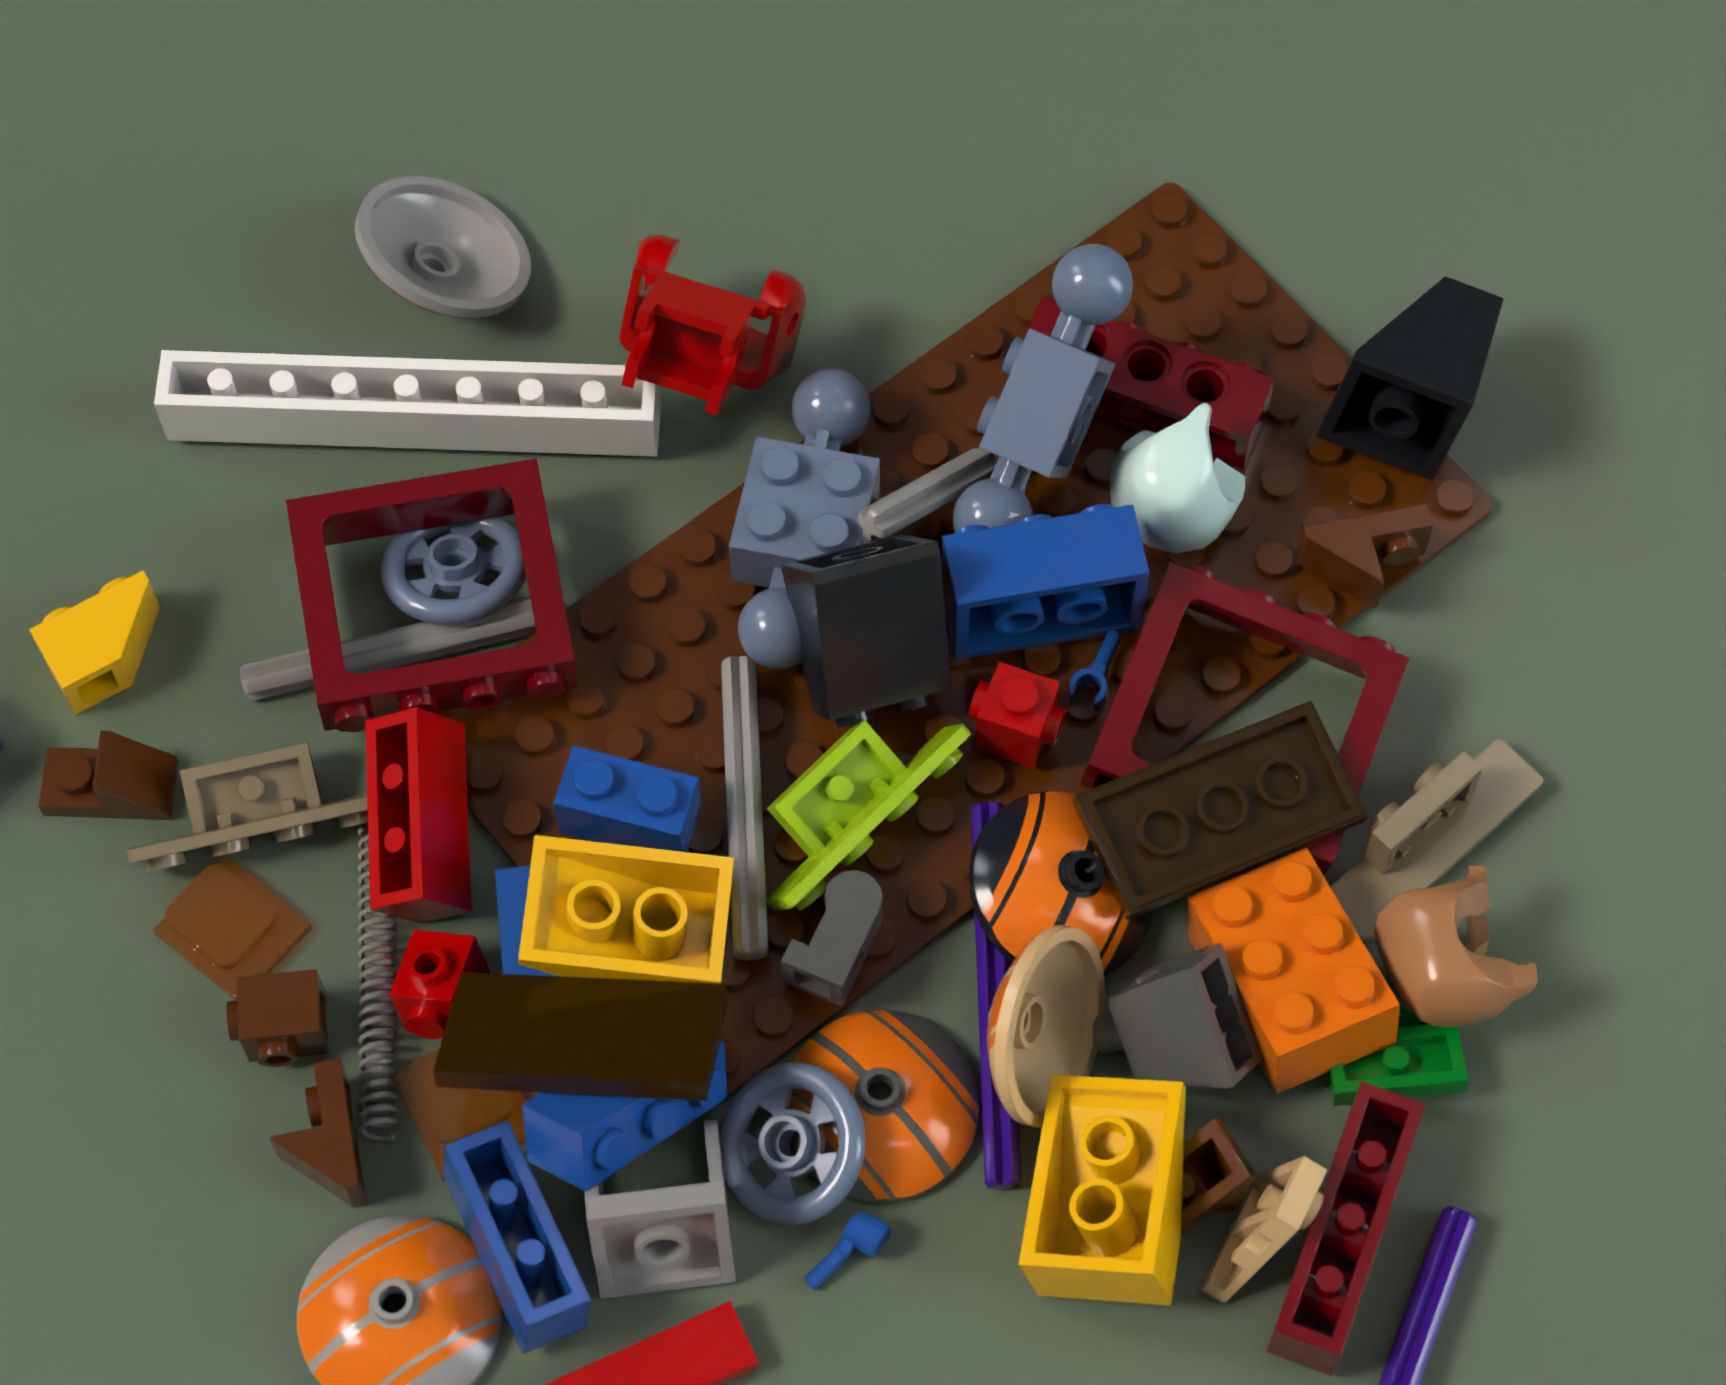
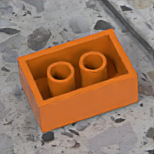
[1187,847,1400,1094]

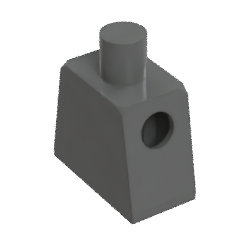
[1093,943,1263,1088]

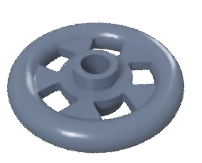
[380,516,526,625]
[720,1062,866,1225]

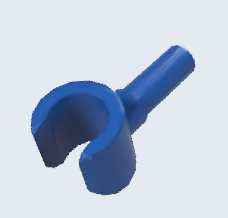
[1069,630,1122,711]
[804,1212,891,1290]

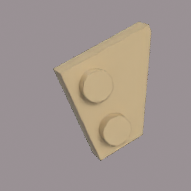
[1200,1156,1327,1303]

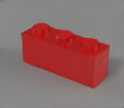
[365,707,472,923]

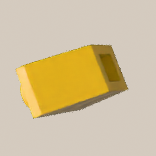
[29,570,160,715]

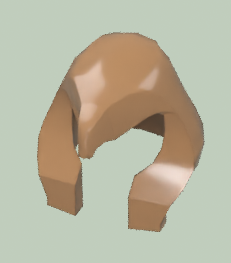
[1374,866,1539,1027]

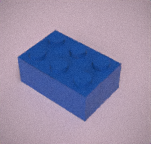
[941,504,1150,661]

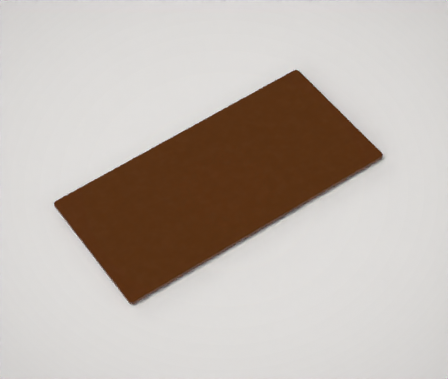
[437,182,1493,1103]

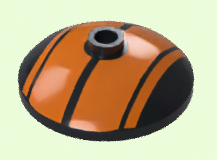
[969,791,1153,976]

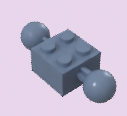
[952,244,1133,532]
[729,368,880,670]

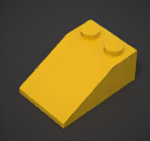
[518,835,734,984]
[1018,1075,1186,1306]

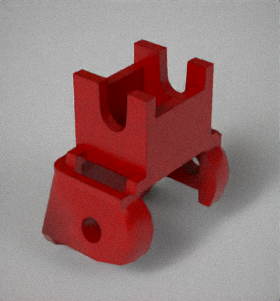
[619,234,806,415]

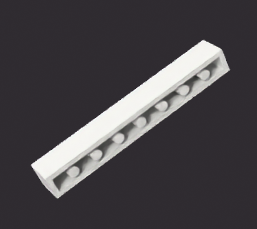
[154,350,661,457]

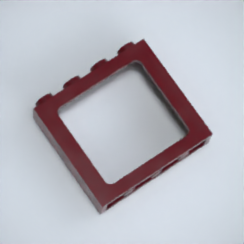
[286,458,578,733]
[1080,562,1410,876]

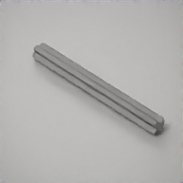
[240,596,536,701]
[721,656,768,960]

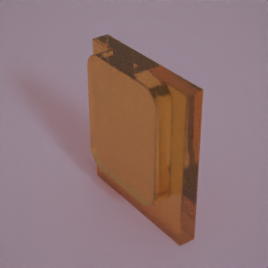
[153,855,312,1000]
[394,1049,526,1182]

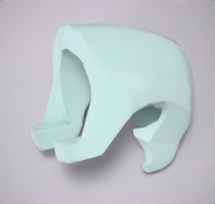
[1109,403,1245,554]

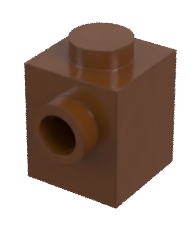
[227,969,329,1067]

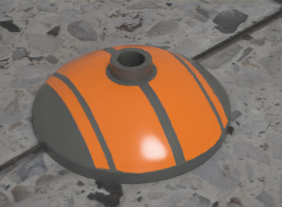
[789,1010,980,1205]

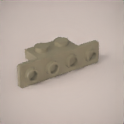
[1330,739,1543,945]
[126,741,368,871]

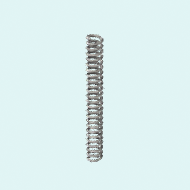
[357,825,398,1141]

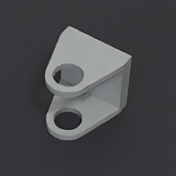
[585,1119,736,1299]

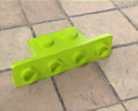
[766,720,972,911]

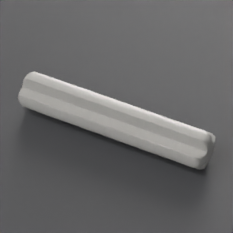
[857,448,997,541]

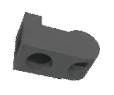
[781,870,883,1007]

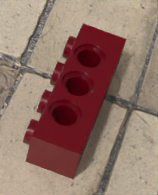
[1023,297,1275,469]
[1266,1081,1426,1376]

